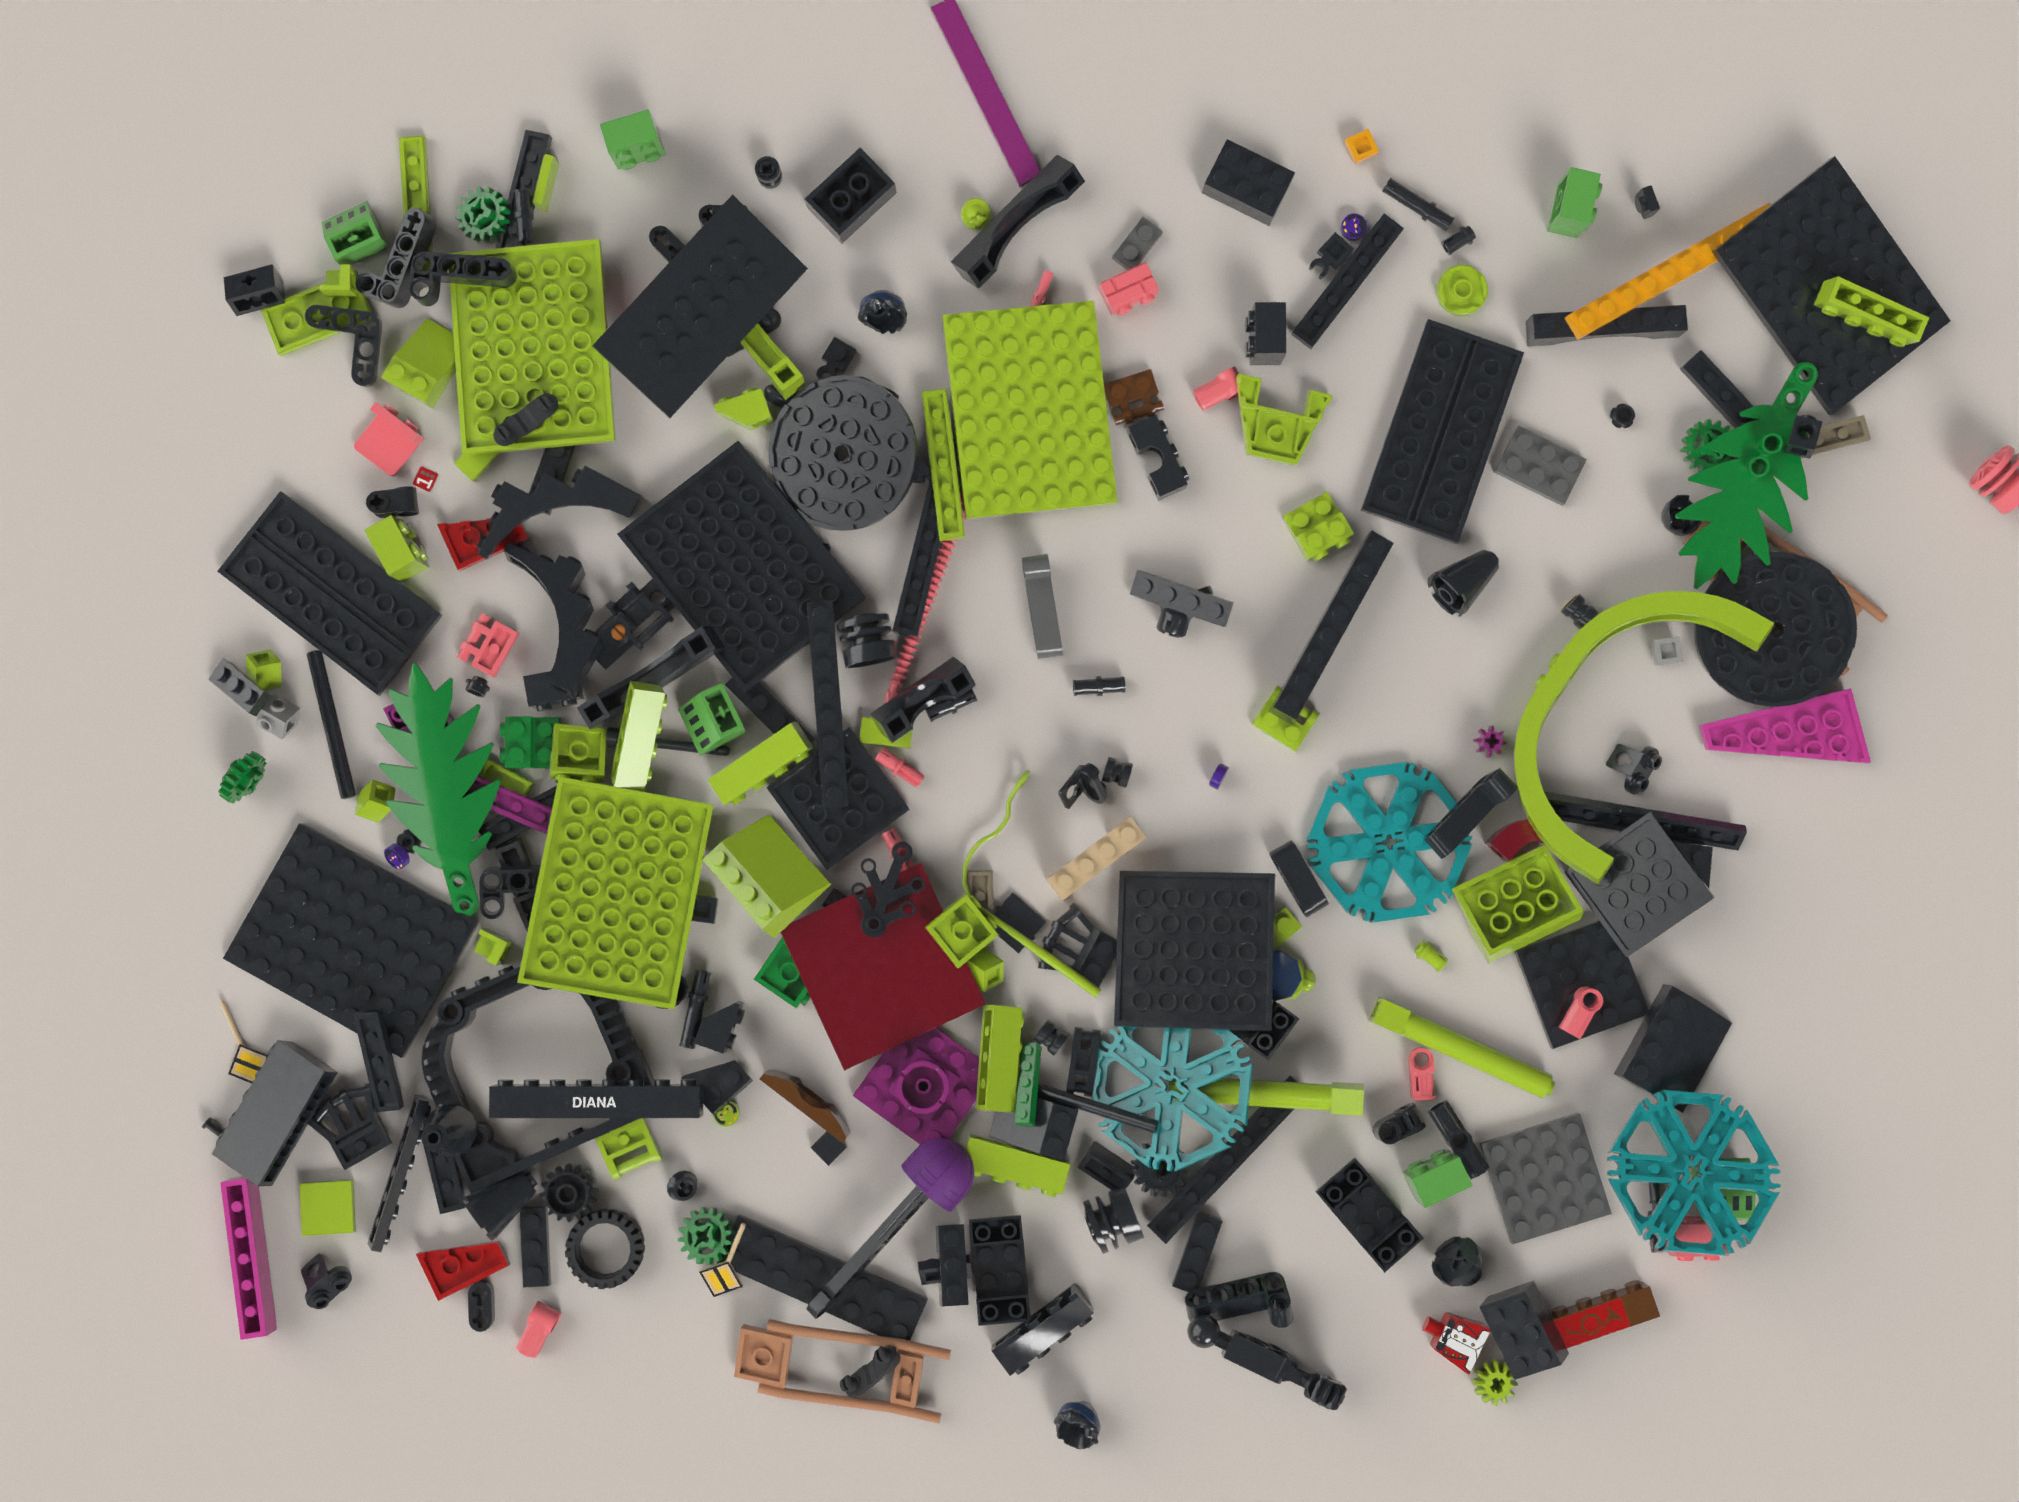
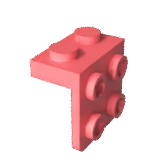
[354,402,424,477]

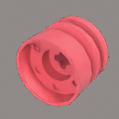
[1968,445,2019,514]

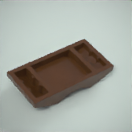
[759,1069,850,1143]

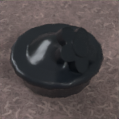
[667,1170,697,1201]

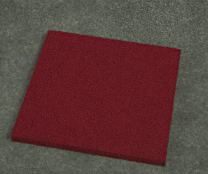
[780,863,986,1071]

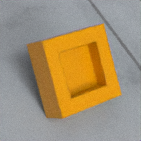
[1344,129,1379,164]

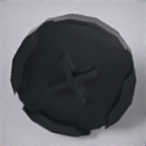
[1431,1236,1483,1287]

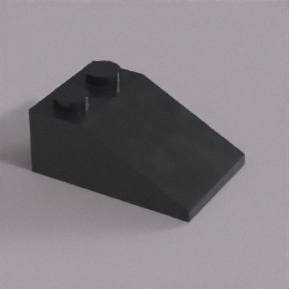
[989,1089,1078,1161]

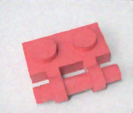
[457,613,520,678]

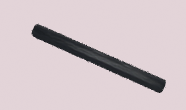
[307,650,356,799]

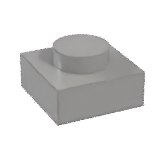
[1651,636,1683,666]

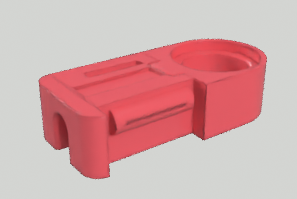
[1408,1047,1436,1101]

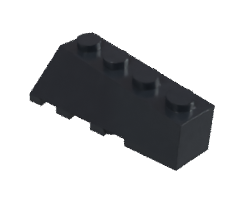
[991,1283,1094,1376]

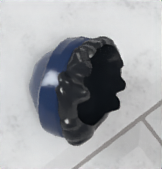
[858,290,907,334]
[1054,1401,1101,1450]

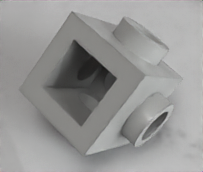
[256,693,300,739]

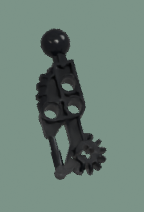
[1187,1314,1347,1410]

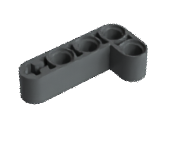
[1022,554,1063,659]

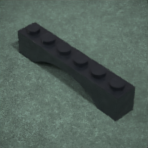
[951,155,1085,289]
[1526,305,1688,347]
[577,626,725,730]

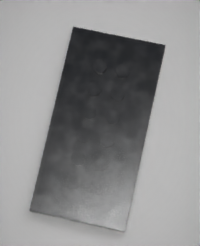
[592,194,808,419]
[1360,319,1524,544]
[217,491,443,696]

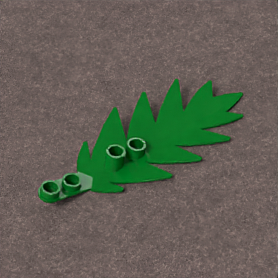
[1675,362,1818,589]
[376,663,501,916]

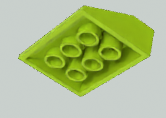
[702,814,831,938]
[1452,844,1584,964]

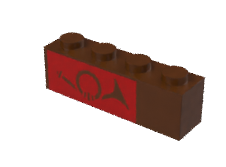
[1550,1280,1661,1349]

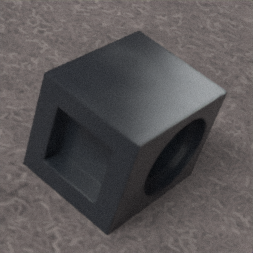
[1784,415,1823,459]

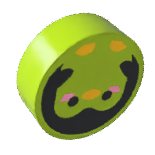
[713,1100,740,1127]

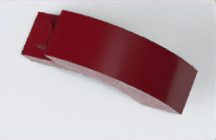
[1485,820,1544,861]

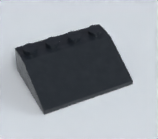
[1614,984,1732,1113]

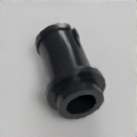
[1441,225,1476,256]

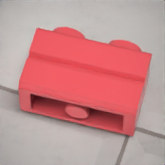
[1099,262,1159,316]

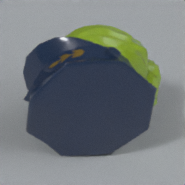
[1273,950,1316,1001]

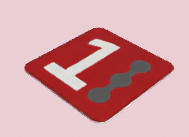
[413,467,438,492]

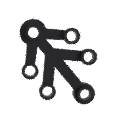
[851,842,925,938]

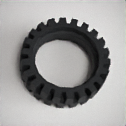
[565,1208,645,1289]

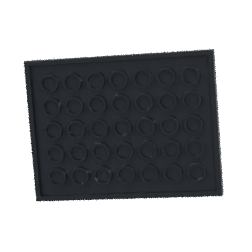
[1712,156,1951,415]
[617,441,866,694]
[223,823,480,1058]

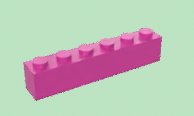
[220,1176,277,1340]

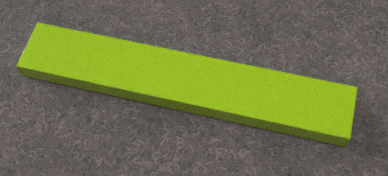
[399,135,433,271]
[921,388,965,541]

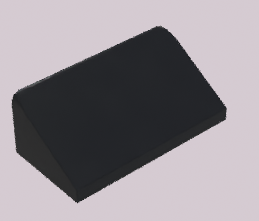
[1077,1141,1135,1190]

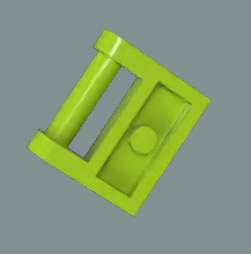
[1252,686,1320,752]
[595,1118,663,1180]

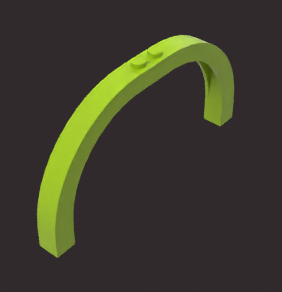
[1514,591,1774,885]

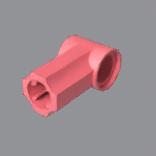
[1193,366,1239,411]
[1559,986,1603,1039]
[516,1301,562,1358]

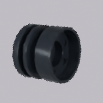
[836,613,898,669]
[1083,1186,1144,1254]

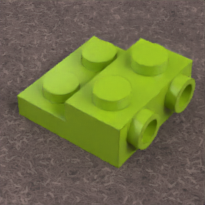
[1282,491,1354,562]
[549,723,606,783]
[925,894,998,968]

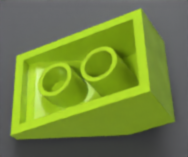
[381,318,456,409]

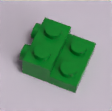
[500,716,561,769]
[753,937,810,1008]

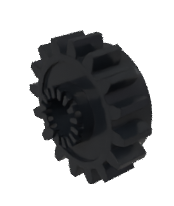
[1130,1142,1188,1197]
[539,1163,599,1222]

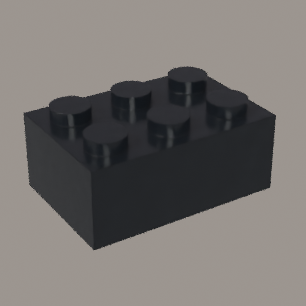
[1202,139,1295,226]
[804,147,897,244]
[1479,1281,1569,1380]

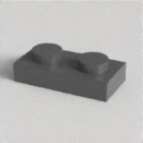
[1112,217,1163,270]

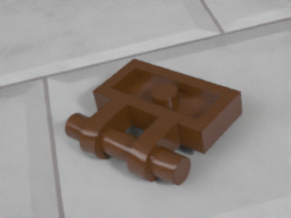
[1104,369,1164,425]

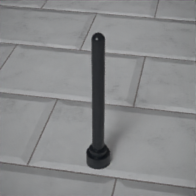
[606,727,730,756]

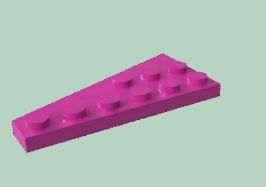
[1699,688,1871,764]

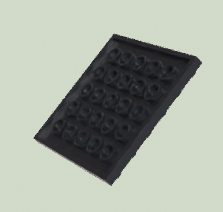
[1114,871,1276,1032]

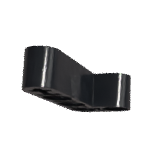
[355,208,437,308]
[409,252,517,307]
[1424,768,1518,859]
[479,865,541,919]
[1185,1272,1293,1328]

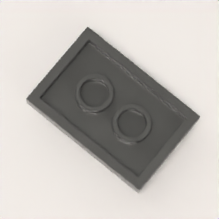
[1494,426,1587,506]

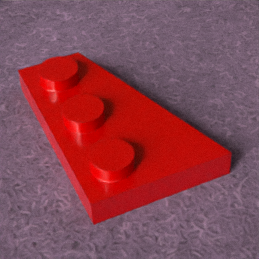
[437,518,530,571]
[416,1241,511,1301]

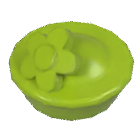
[961,198,991,230]

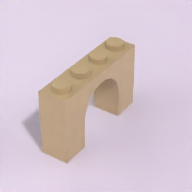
[1046,816,1146,901]

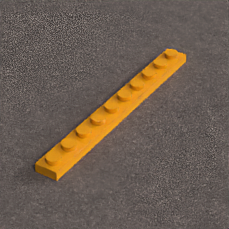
[1565,202,1771,340]

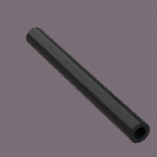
[1037,1083,1159,1133]

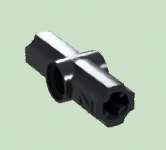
[1428,1100,1490,1179]

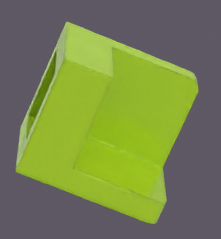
[320,264,358,297]
[246,649,282,691]
[355,779,396,823]
[474,928,513,966]
[967,948,1004,992]

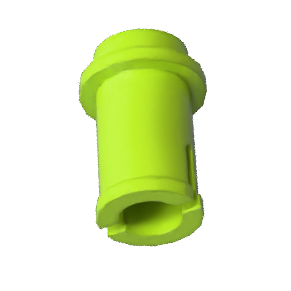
[1414,940,1448,972]

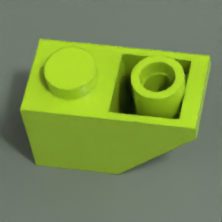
[713,387,774,430]

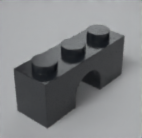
[1127,415,1189,501]
[935,1224,969,1307]

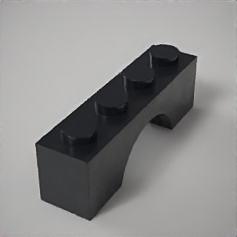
[870,657,976,743]

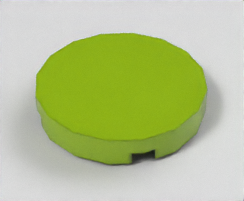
[1436,265,1488,316]

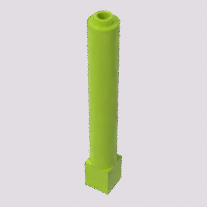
[1368,997,1555,1098]
[1169,1078,1364,1116]

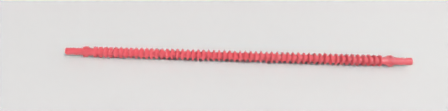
[883,270,1053,704]

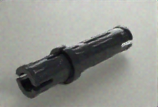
[1382,178,1455,232]
[679,969,712,1049]

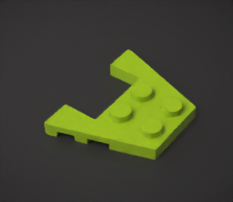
[1236,373,1332,466]

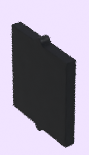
[994,892,1046,954]

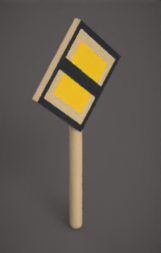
[220,1001,269,1084]
[699,1223,746,1297]

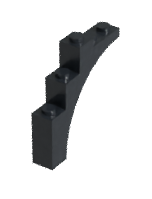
[476,465,641,559]
[504,543,603,699]

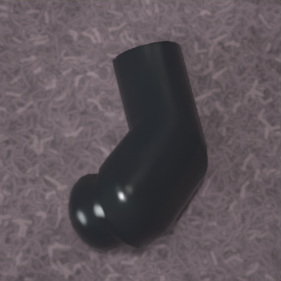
[764,384,799,408]

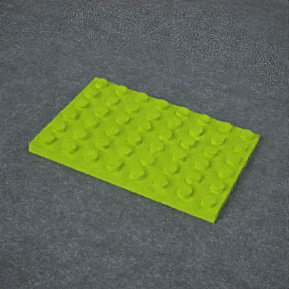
[448,239,616,455]
[942,300,1118,520]
[517,777,714,1010]

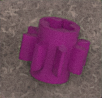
[1473,725,1507,758]

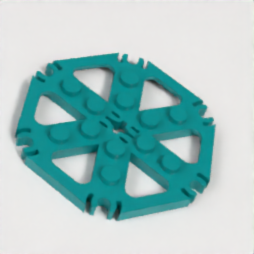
[1306,762,1473,923]
[1092,1027,1253,1171]
[1607,1090,1781,1256]

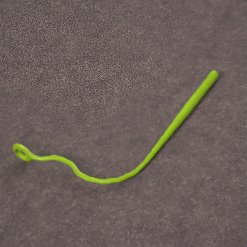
[962,770,1102,998]

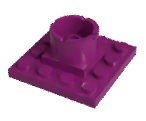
[852,1027,979,1145]

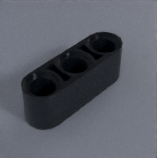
[1269,840,1329,918]

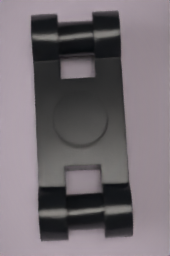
[1066,1027,1101,1097]

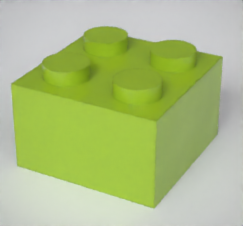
[364,515,429,582]

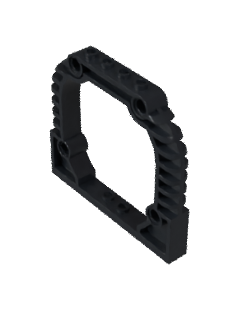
[421,965,655,1194]

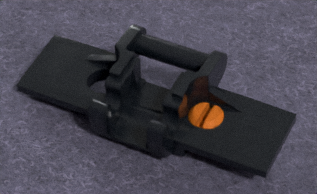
[595,579,675,670]

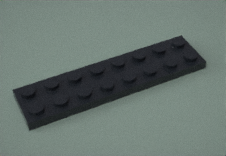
[717,1214,928,1341]

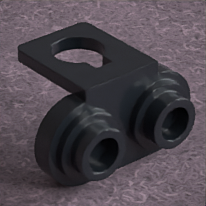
[1606,744,1662,794]
[1058,763,1107,809]
[301,1253,352,1309]

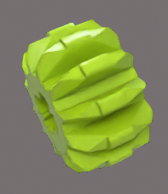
[1472,1359,1518,1406]

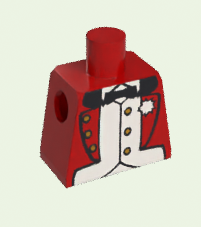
[1422,1312,1490,1375]

